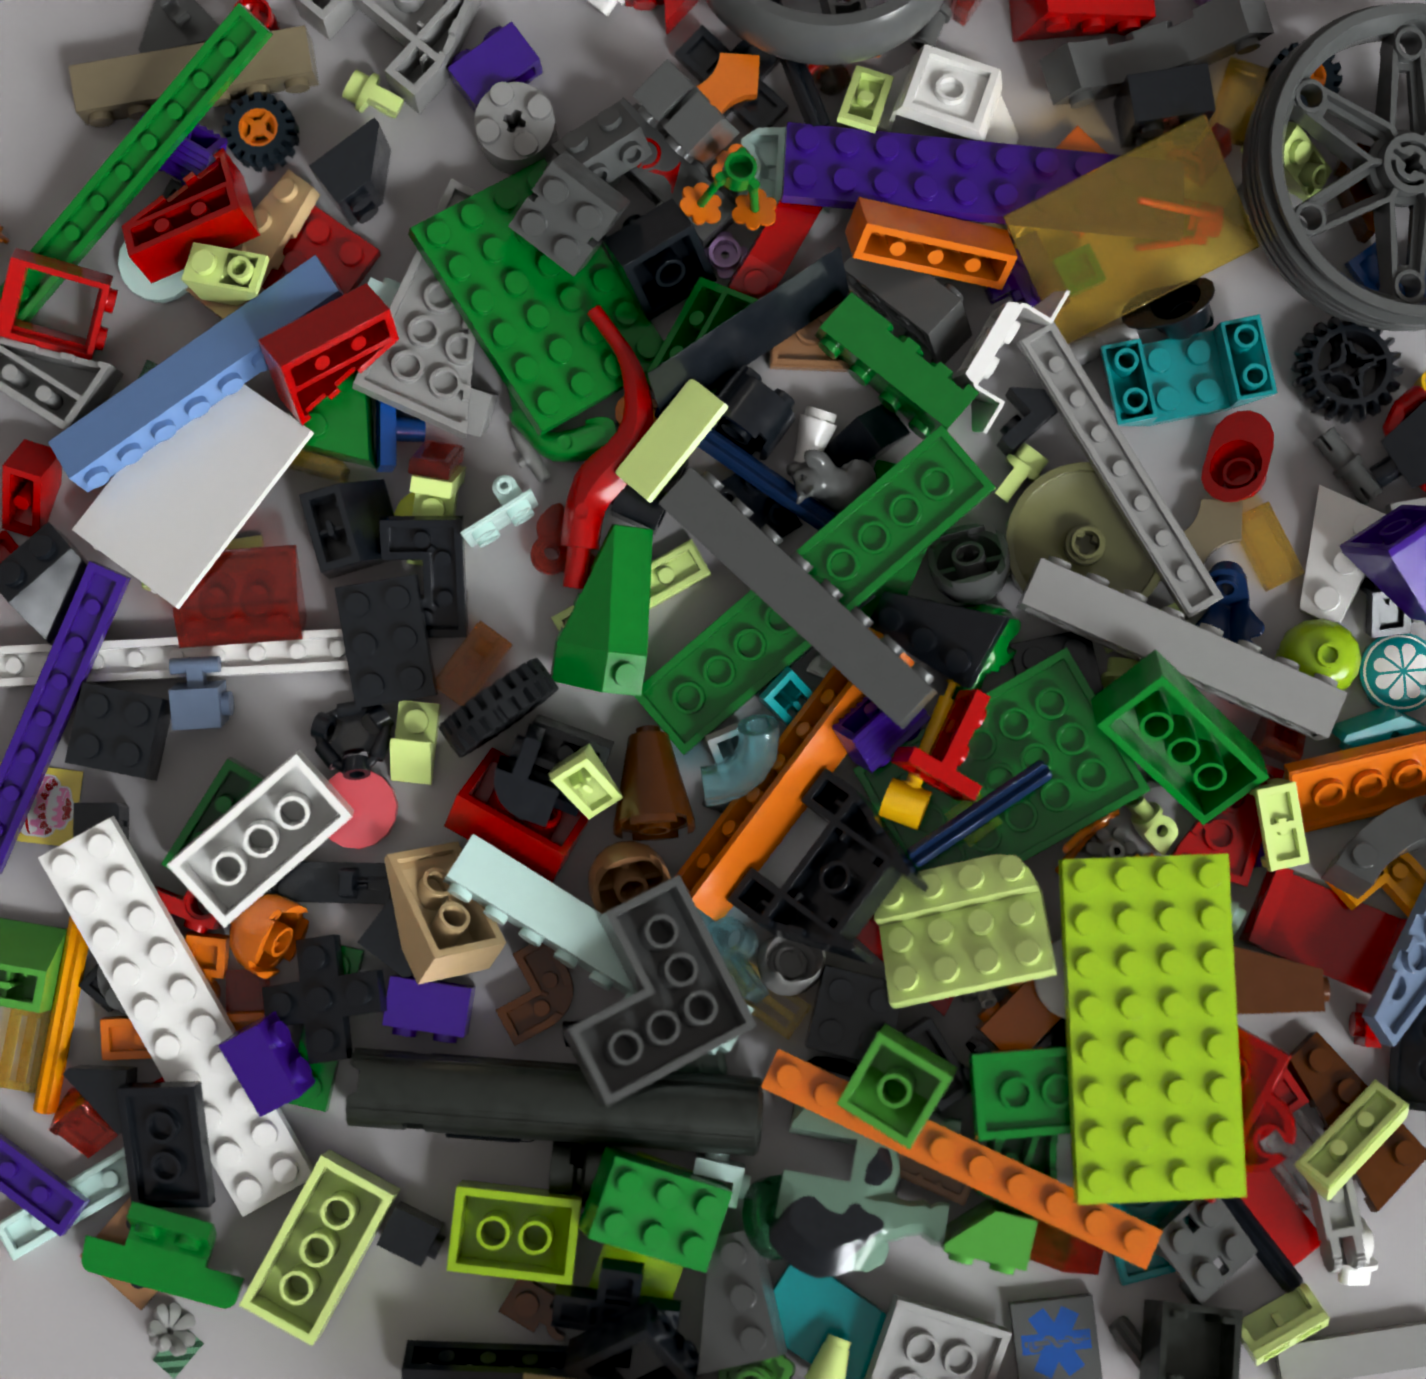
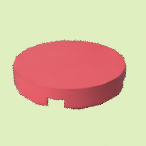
[328,770,399,849]

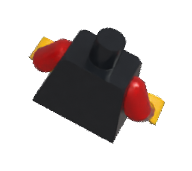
[1369,372,1426,492]

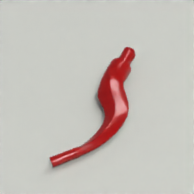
[560,305,654,589]

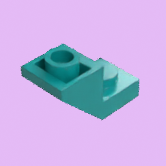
[1331,706,1426,750]

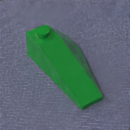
[550,524,653,696]

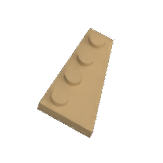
[186,169,320,320]

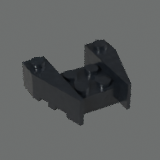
[727,768,928,965]

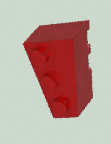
[121,148,260,283]
[258,283,399,426]

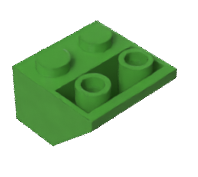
[0,917,67,1013]
[941,1199,1038,1275]

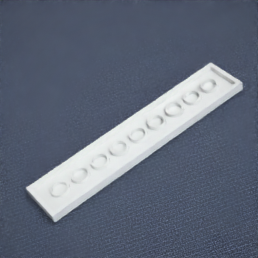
[38,816,314,1217]

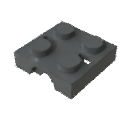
[1154,1198,1258,1305]

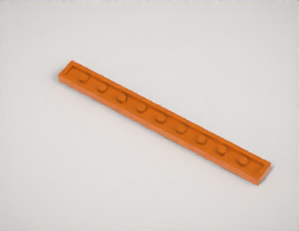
[760,1048,1163,1270]

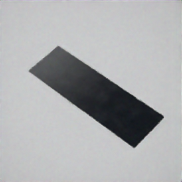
[648,247,850,415]

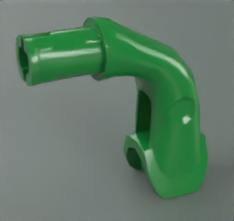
[507,388,617,463]

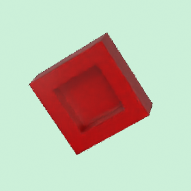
[1349,1003,1382,1048]

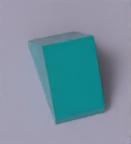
[758,666,813,727]

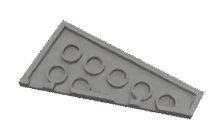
[352,179,479,439]

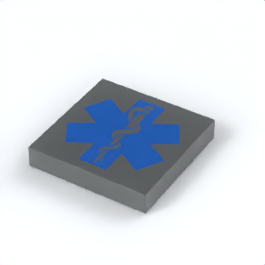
[1009,1293,1103,1379]

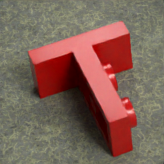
[891,689,990,801]

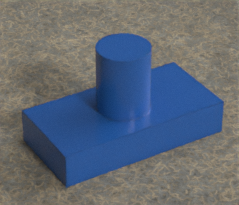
[375,399,426,473]

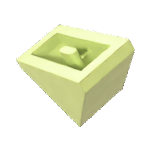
[549,744,623,819]

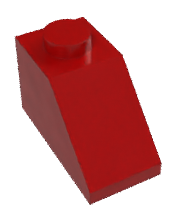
[2,439,62,537]

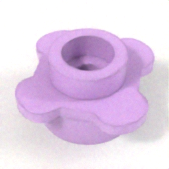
[704,232,748,279]

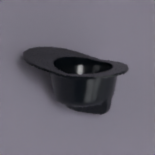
[1120,277,1215,340]

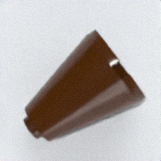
[613,725,696,841]

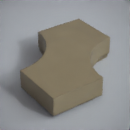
[1160,499,1243,581]

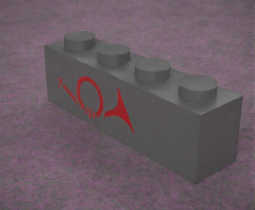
[619,97,736,248]

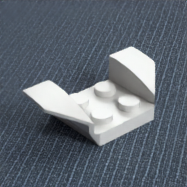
[878,44,1019,145]
[953,290,1070,434]

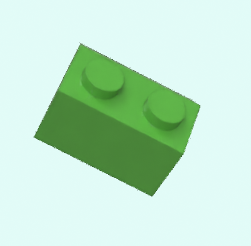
[837,1023,958,1150]

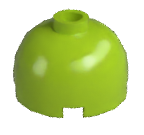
[1275,619,1361,691]

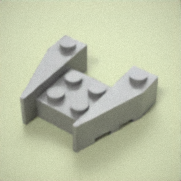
[295,0,482,114]

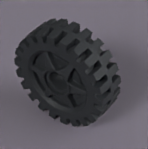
[438,658,559,758]

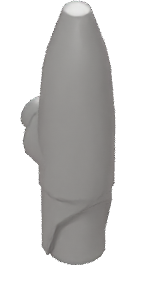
[510,427,551,482]

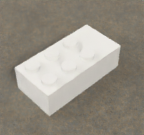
[167,749,354,928]

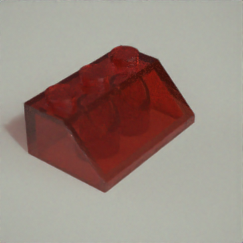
[173,545,307,648]

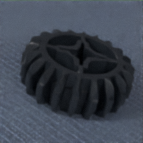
[1291,316,1404,424]

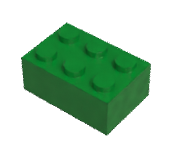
[578,1146,733,1273]

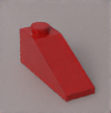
[728,196,823,299]

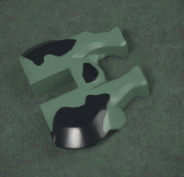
[769,1056,962,1278]

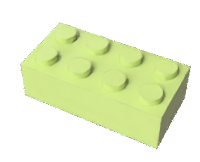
[239,1149,401,1346]

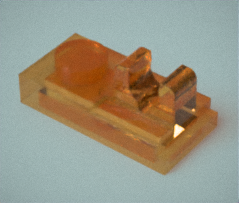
[436,620,513,706]

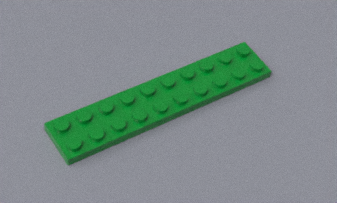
[634,425,996,755]

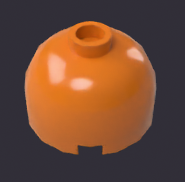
[229,894,309,979]

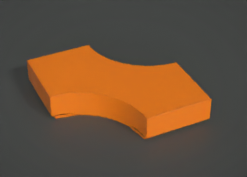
[696,53,760,114]

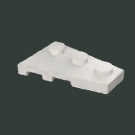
[1299,485,1386,623]

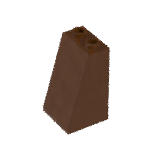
[1233,946,1330,1015]

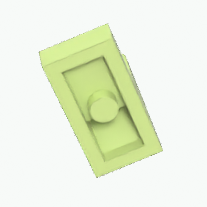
[837,65,894,134]
[390,700,441,785]

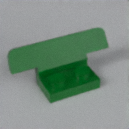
[81,1201,245,1309]

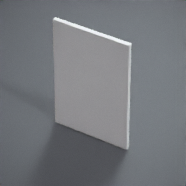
[72,384,314,609]

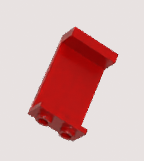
[1239,868,1408,995]

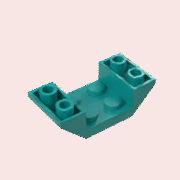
[1100,314,1278,426]

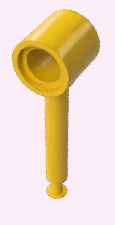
[879,678,960,830]

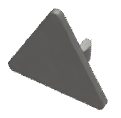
[139,0,219,53]

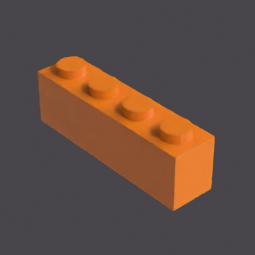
[845,197,1018,290]

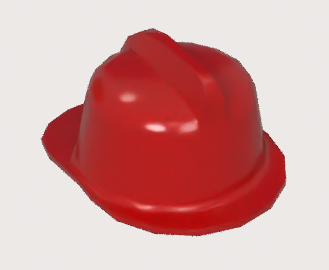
[1201,410,1274,502]

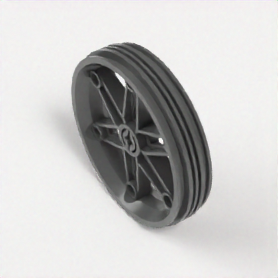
[1242,3,1426,331]

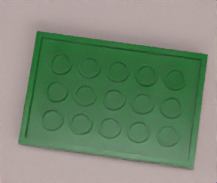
[408,159,664,436]
[853,647,1151,871]

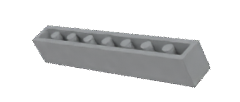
[1016,556,1348,741]

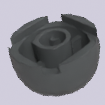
[928,524,1010,605]

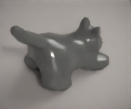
[786,450,876,515]

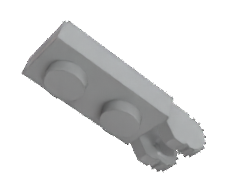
[1306,1177,1367,1274]

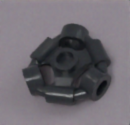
[310,701,394,780]

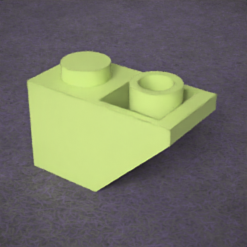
[1241,122,1332,201]
[181,242,270,306]

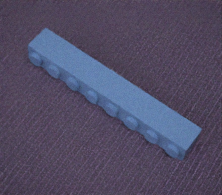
[48,255,344,493]

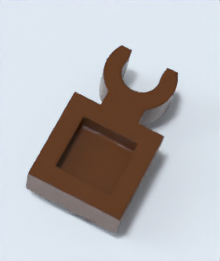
[498,1279,566,1341]

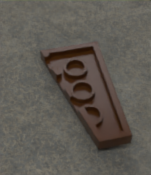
[1287,1031,1426,1212]

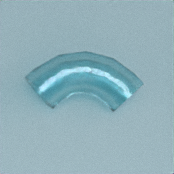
[700,714,780,807]

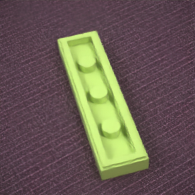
[551,539,711,631]

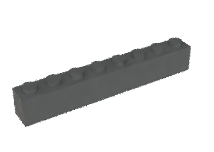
[658,467,938,729]

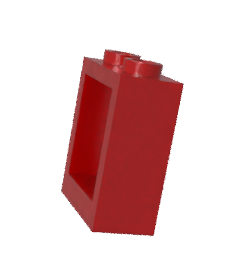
[0,248,118,360]

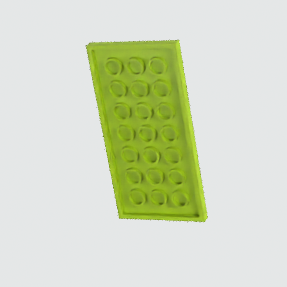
[1058,854,1247,1205]

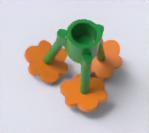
[679,144,777,231]

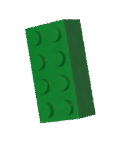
[1091,649,1269,825]

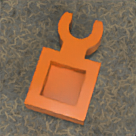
[185,931,230,999]

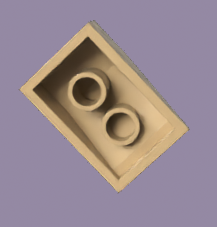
[384,841,506,985]

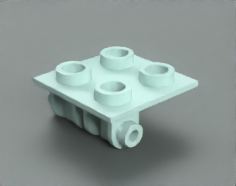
[460,475,539,548]

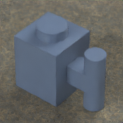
[168,656,234,730]

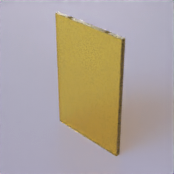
[1003,114,1260,343]

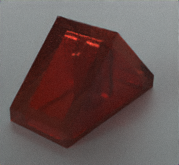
[1250,716,1306,764]
[1029,1218,1104,1275]

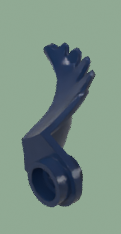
[1195,561,1265,704]

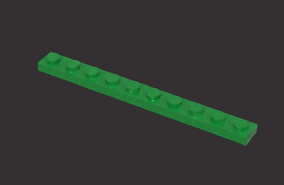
[0,3,273,322]

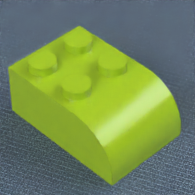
[446,1179,582,1285]

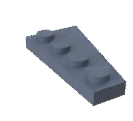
[1362,882,1426,1047]

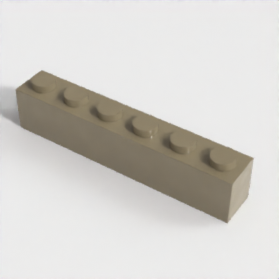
[69,25,320,127]

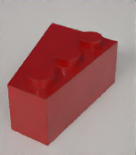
[1009,0,1156,42]

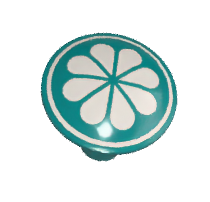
[1359,634,1426,713]

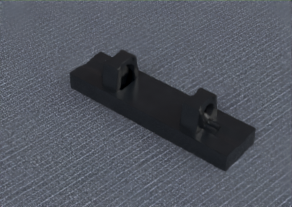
[264,861,391,904]

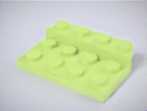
[874,854,1057,1009]

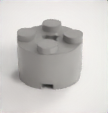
[474,82,558,175]

